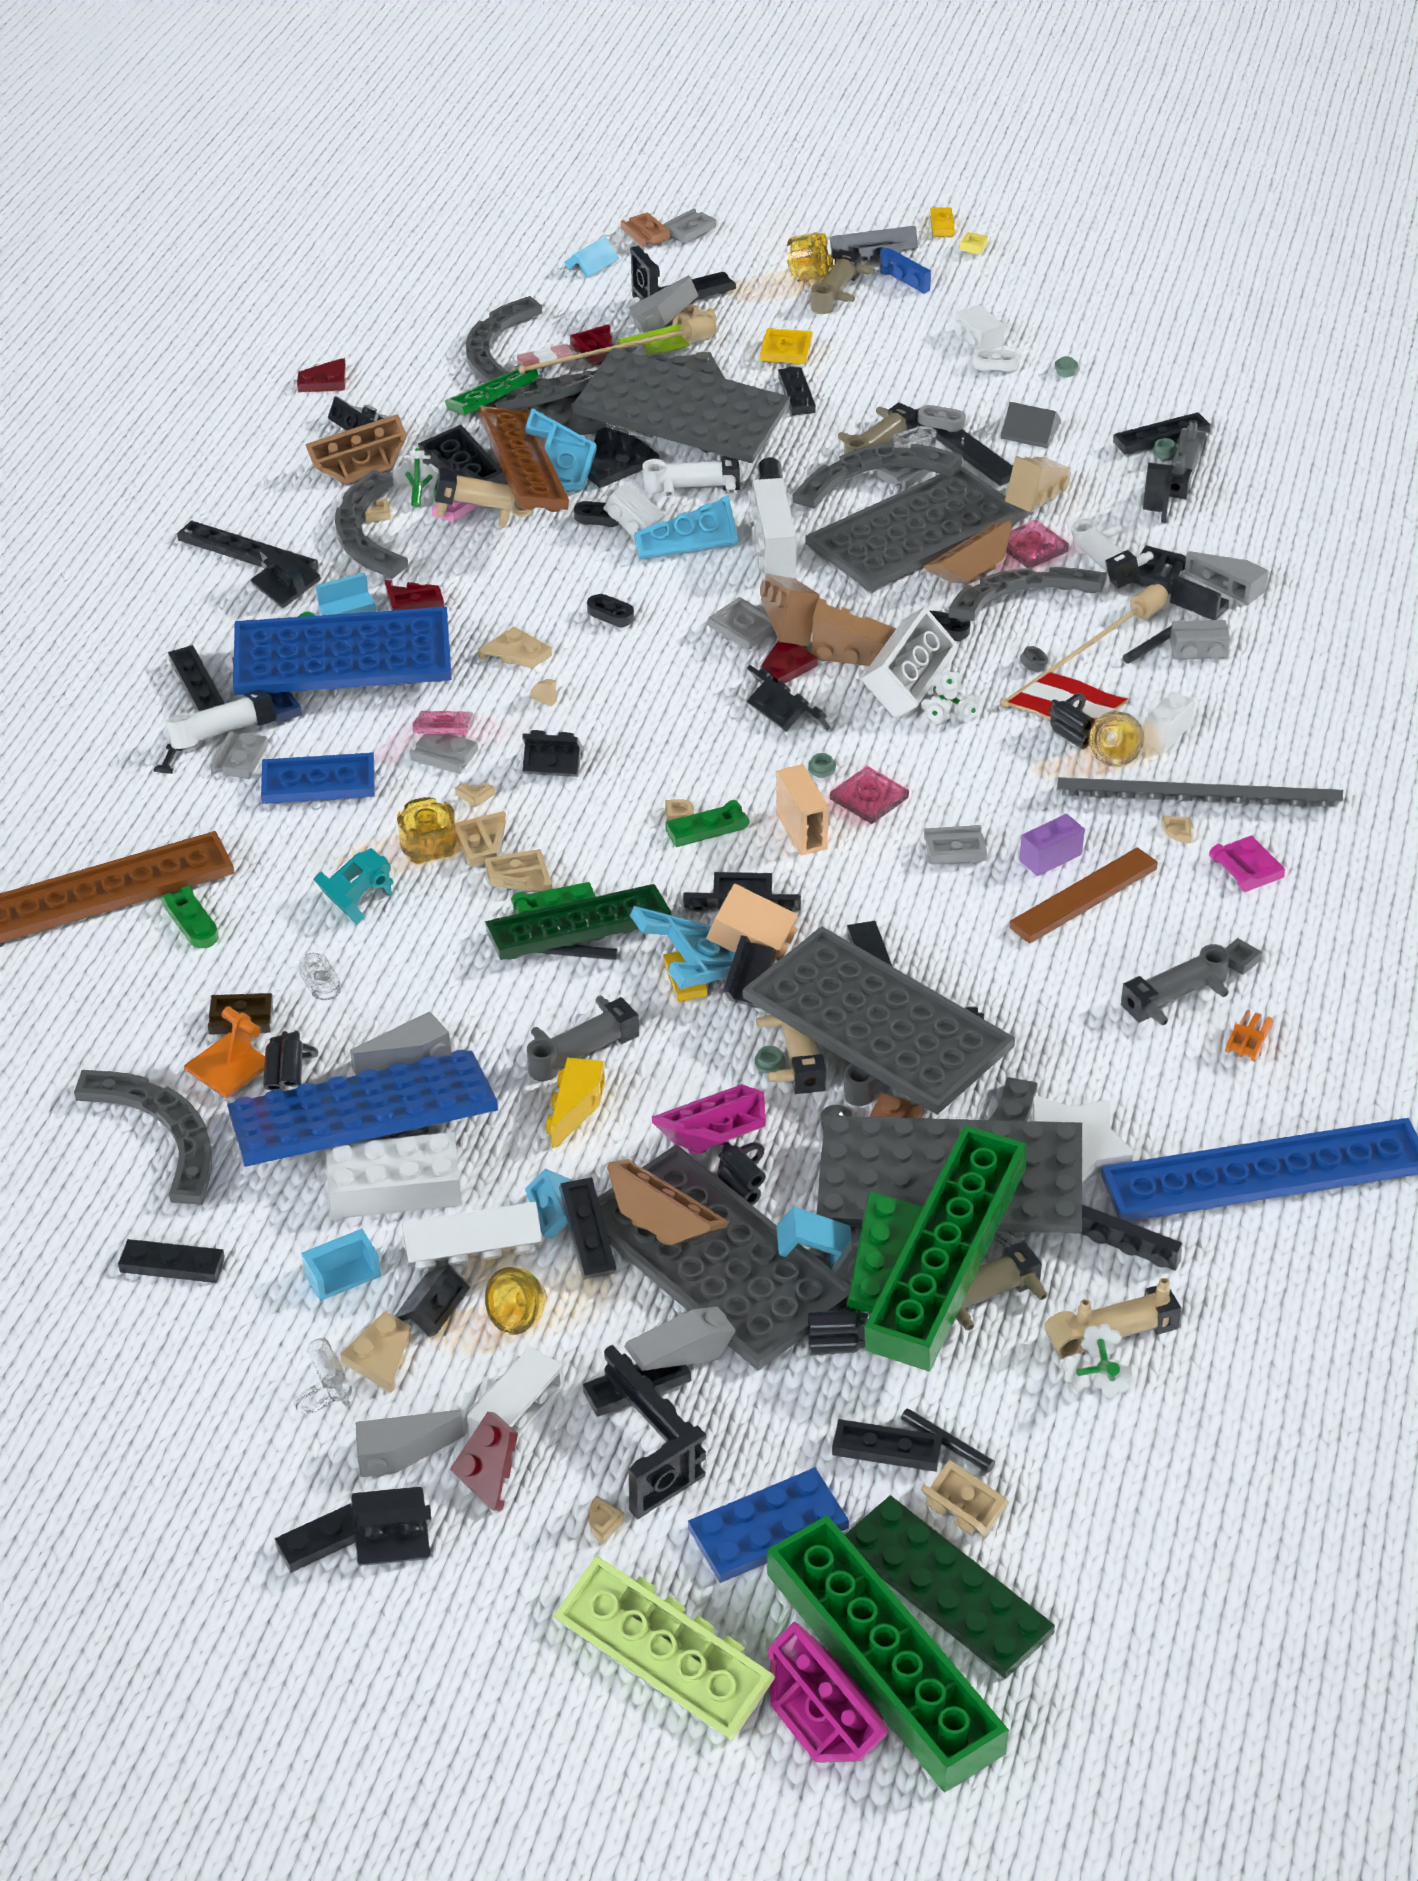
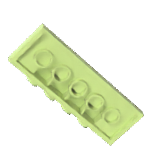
[553,1555,775,1742]

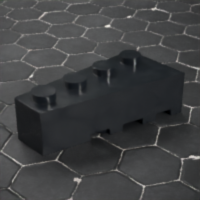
[418,424,507,484]

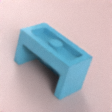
[776,1206,852,1269]
[301,1228,381,1301]

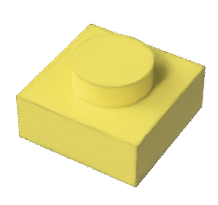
[960,232,989,254]

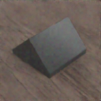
[1001,402,1061,448]

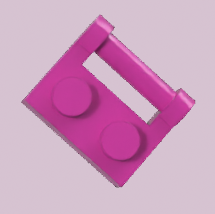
[1209,835,1286,892]

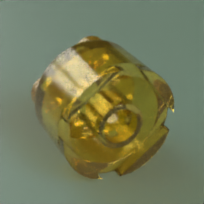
[786,232,833,282]
[397,797,457,864]

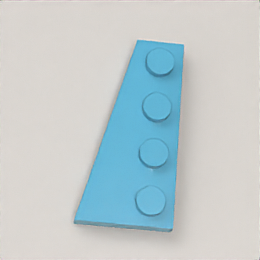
[634,495,739,560]

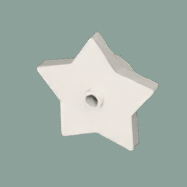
[1033,1096,1134,1183]

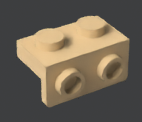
[921,1460,1009,1537]

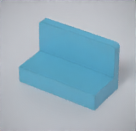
[564,236,619,277]
[316,573,376,615]
[525,1168,573,1239]

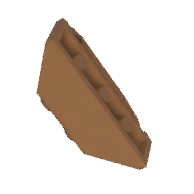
[305,414,407,485]
[924,520,1012,584]
[607,1159,729,1245]

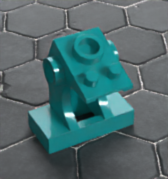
[313,848,394,925]

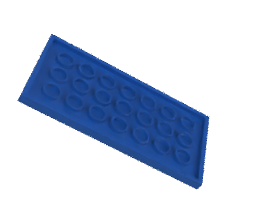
[233,607,452,695]
[227,1050,499,1167]

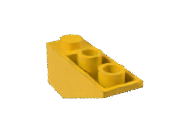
[546,1057,605,1148]

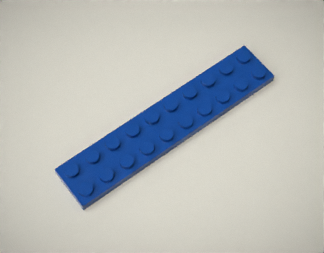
[1101,1118,1418,1222]

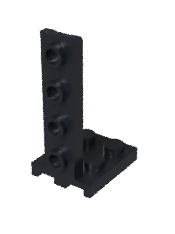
[630,245,736,301]
[604,1344,706,1520]

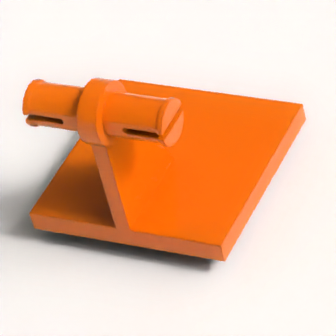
[184,1006,265,1099]

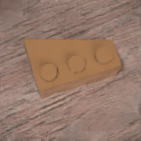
[760,574,820,646]
[812,598,897,666]

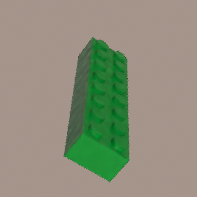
[864,1125,1027,1372]
[767,1515,1009,1793]

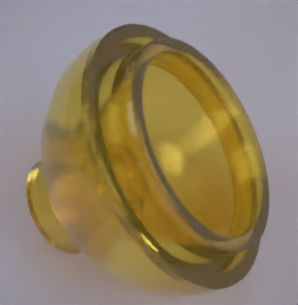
[1088,711,1144,767]
[485,1267,547,1335]

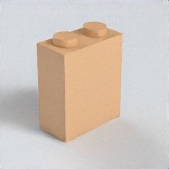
[776,764,829,856]
[706,883,798,965]

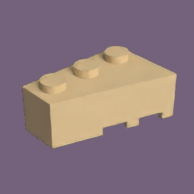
[1005,456,1071,513]

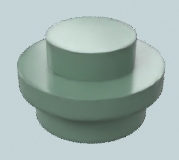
[1054,356,1078,377]
[1152,438,1177,460]
[808,753,836,778]
[754,1046,786,1074]

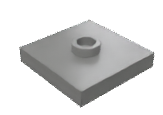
[707,597,775,650]

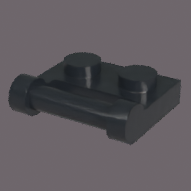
[1133,545,1186,595]

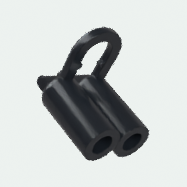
[1048,693,1094,749]
[263,1030,318,1091]
[717,1142,766,1205]
[808,1298,868,1356]

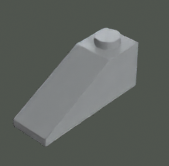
[628,275,698,333]
[1184,551,1269,605]
[350,1011,451,1075]
[624,1306,736,1371]
[355,1409,464,1477]

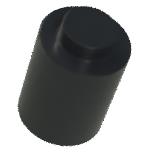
[757,457,783,480]

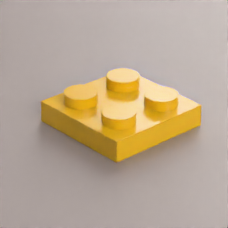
[760,328,813,365]

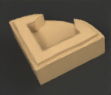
[365,498,391,523]
[530,678,557,707]
[455,783,495,807]
[1161,816,1192,844]
[589,1496,625,1545]

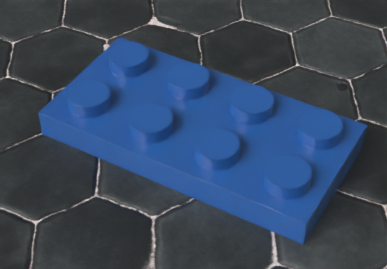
[261,752,375,804]
[688,1467,849,1583]

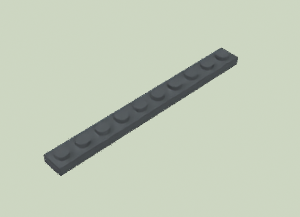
[1056,777,1344,808]

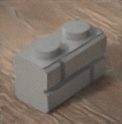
[1170,620,1230,659]

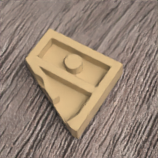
[478,626,552,668]
[452,811,507,868]
[484,849,553,892]
[340,1311,412,1393]

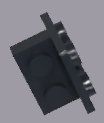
[251,545,321,608]
[522,730,584,777]
[351,1487,432,1566]

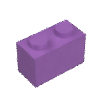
[1019,813,1085,876]

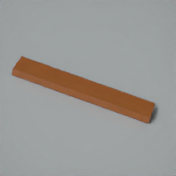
[1009,847,1158,944]

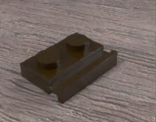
[208,993,274,1035]

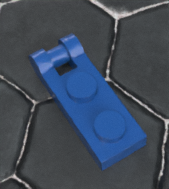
[880,248,931,294]

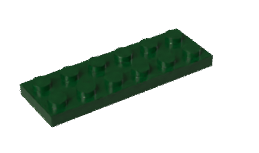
[485,884,672,960]
[844,1495,1055,1679]

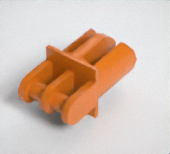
[1225,1010,1274,1062]

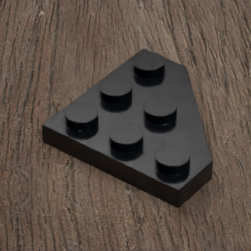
[588,424,660,488]

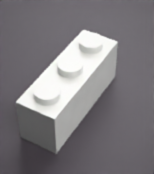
[467,1346,565,1439]

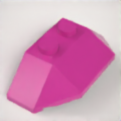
[652,1084,766,1154]
[768,1622,888,1763]

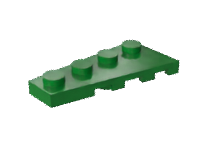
[444,368,539,415]
[846,1191,923,1313]

